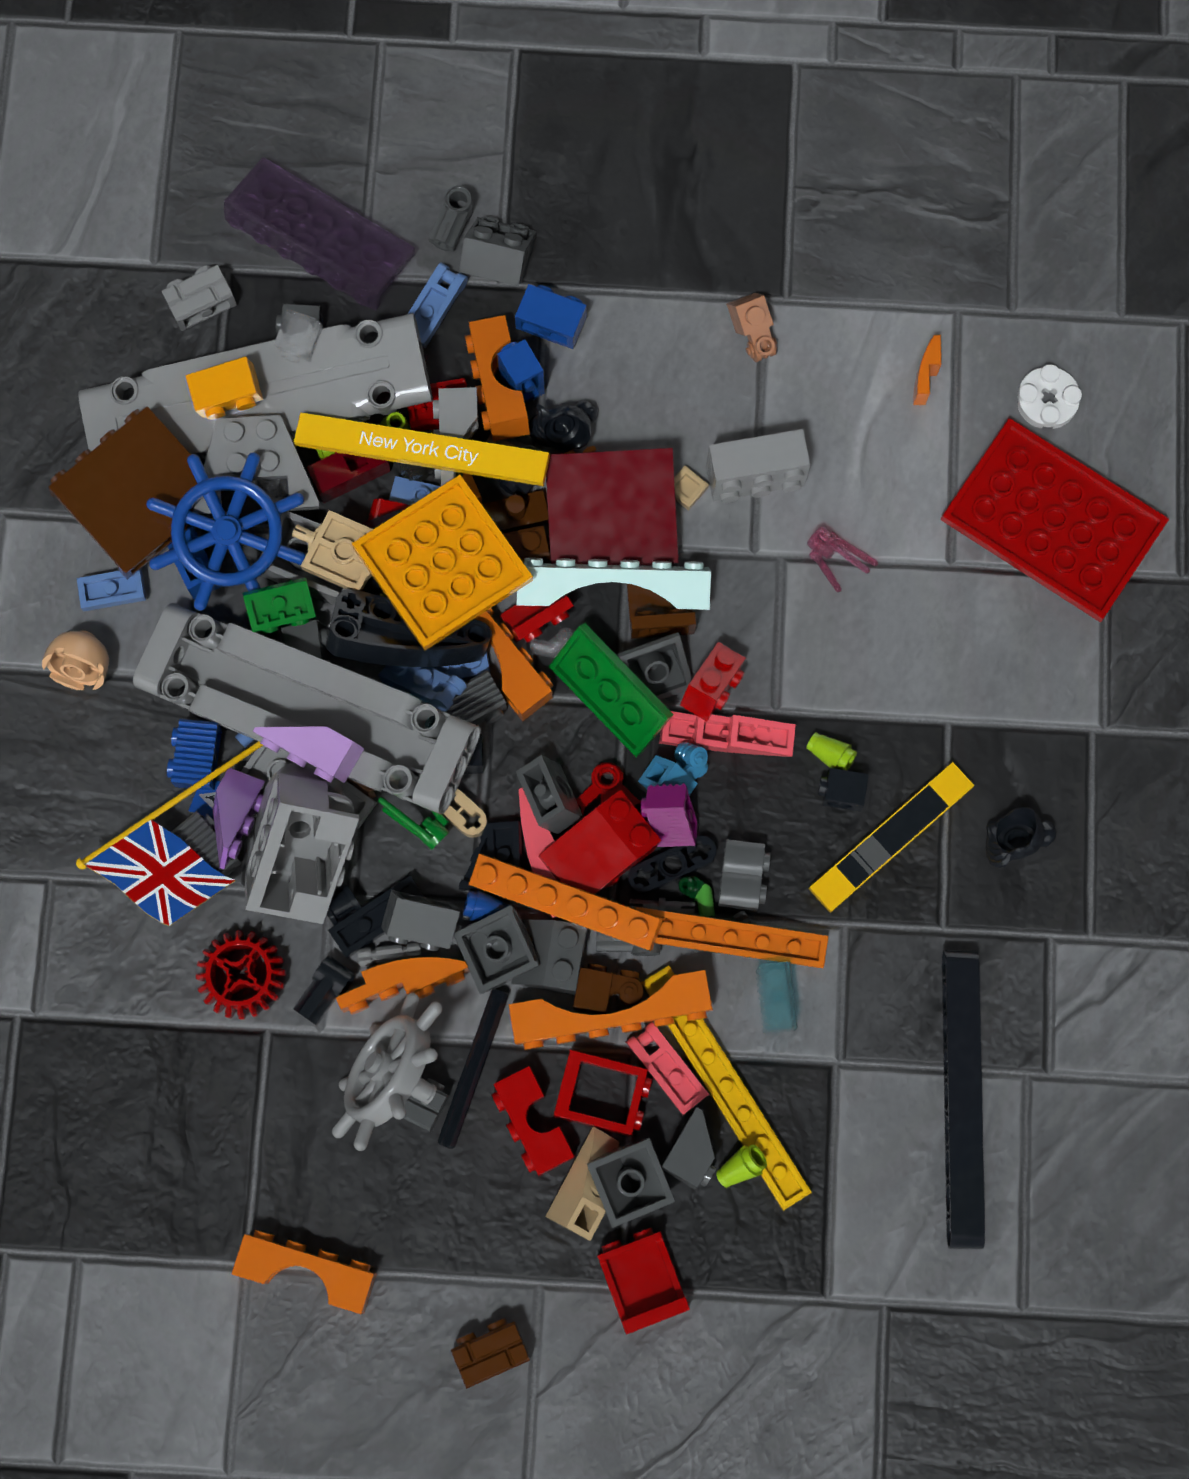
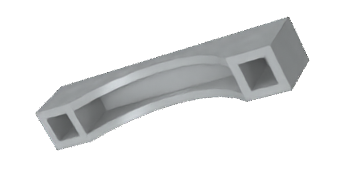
[433,387,479,486]

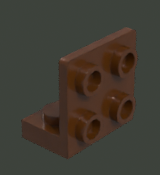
[627,584,696,639]

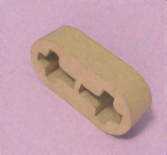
[442,788,488,838]

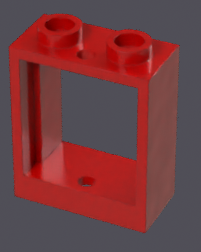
[554,1050,652,1137]

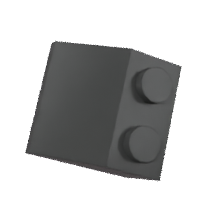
[511,919,587,995]
[661,1107,716,1190]

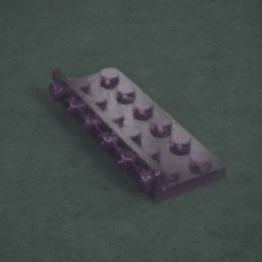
[224,157,415,310]

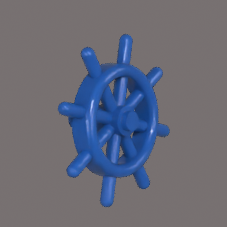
[146,452,306,611]

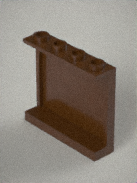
[48,406,224,580]

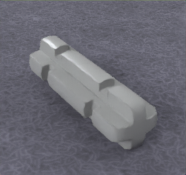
[357,943,422,967]

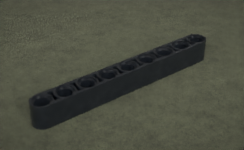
[942,949,985,1249]

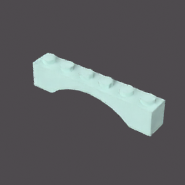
[517,558,711,610]

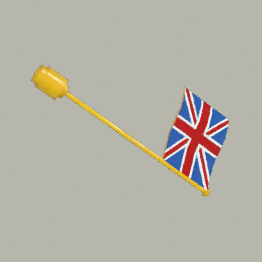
[76,741,263,926]

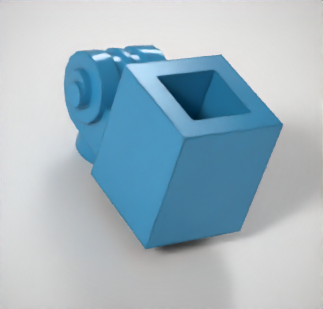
[638,742,708,796]

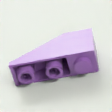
[213,768,265,869]

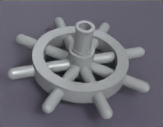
[332,993,442,1151]

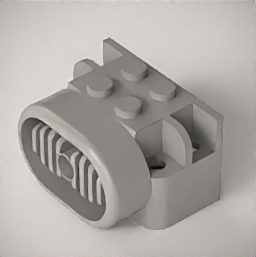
[245,763,359,924]

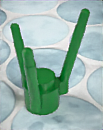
[378,797,449,850]

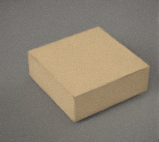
[674,466,709,511]

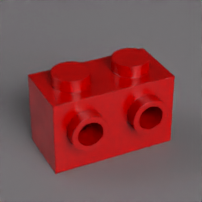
[680,642,746,722]

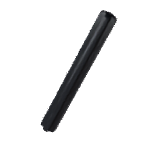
[438,989,508,1149]

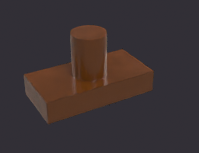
[482,490,549,534]

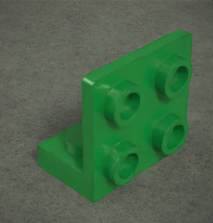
[242,577,316,634]

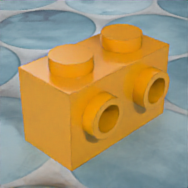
[185,356,263,420]

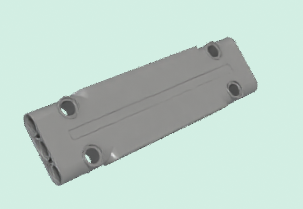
[78,313,433,460]
[133,603,481,814]

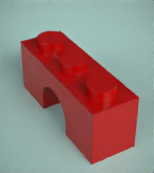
[491,1066,575,1176]

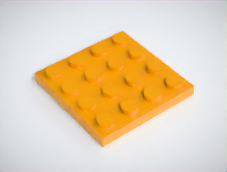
[352,475,533,651]

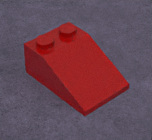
[538,789,662,894]

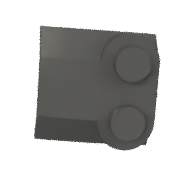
[454,905,540,994]

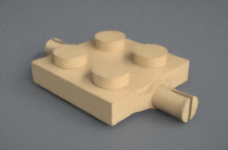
[292,510,373,591]

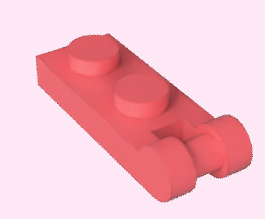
[626,1022,709,1116]

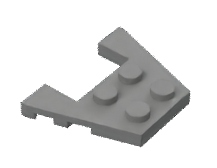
[193,415,319,517]

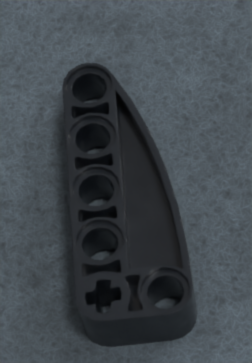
[326,589,492,667]

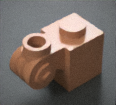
[727,293,777,362]

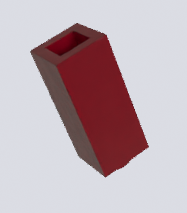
[306,453,391,504]

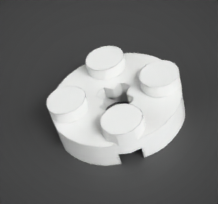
[1017,364,1082,429]

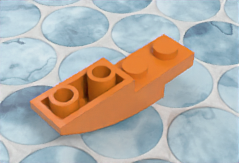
[335,957,470,1015]

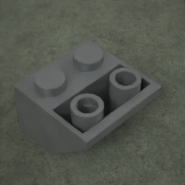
[459,216,536,286]

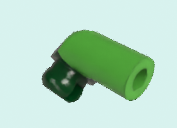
[678,875,715,918]

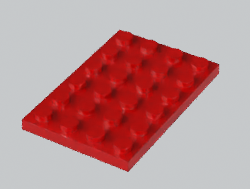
[940,418,1169,623]

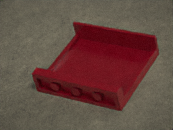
[546,448,679,565]

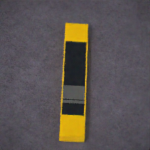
[809,762,975,913]

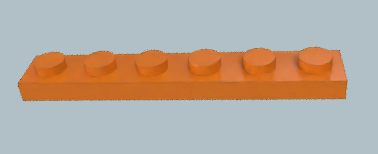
[469,854,663,951]
[634,906,828,968]

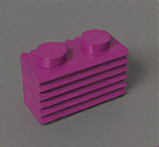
[641,783,698,847]

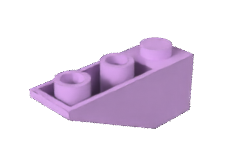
[253,726,364,783]

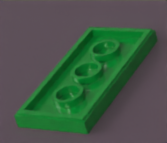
[549,623,674,757]

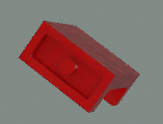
[597,1227,690,1335]

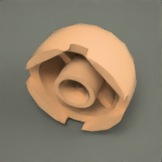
[42,630,109,690]

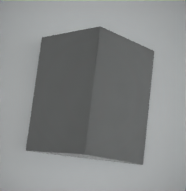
[617,633,692,700]
[587,1138,675,1228]

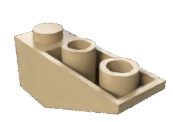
[545,1127,619,1241]

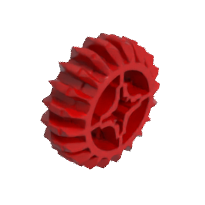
[196,930,286,1020]

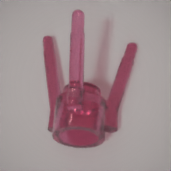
[807,526,878,592]

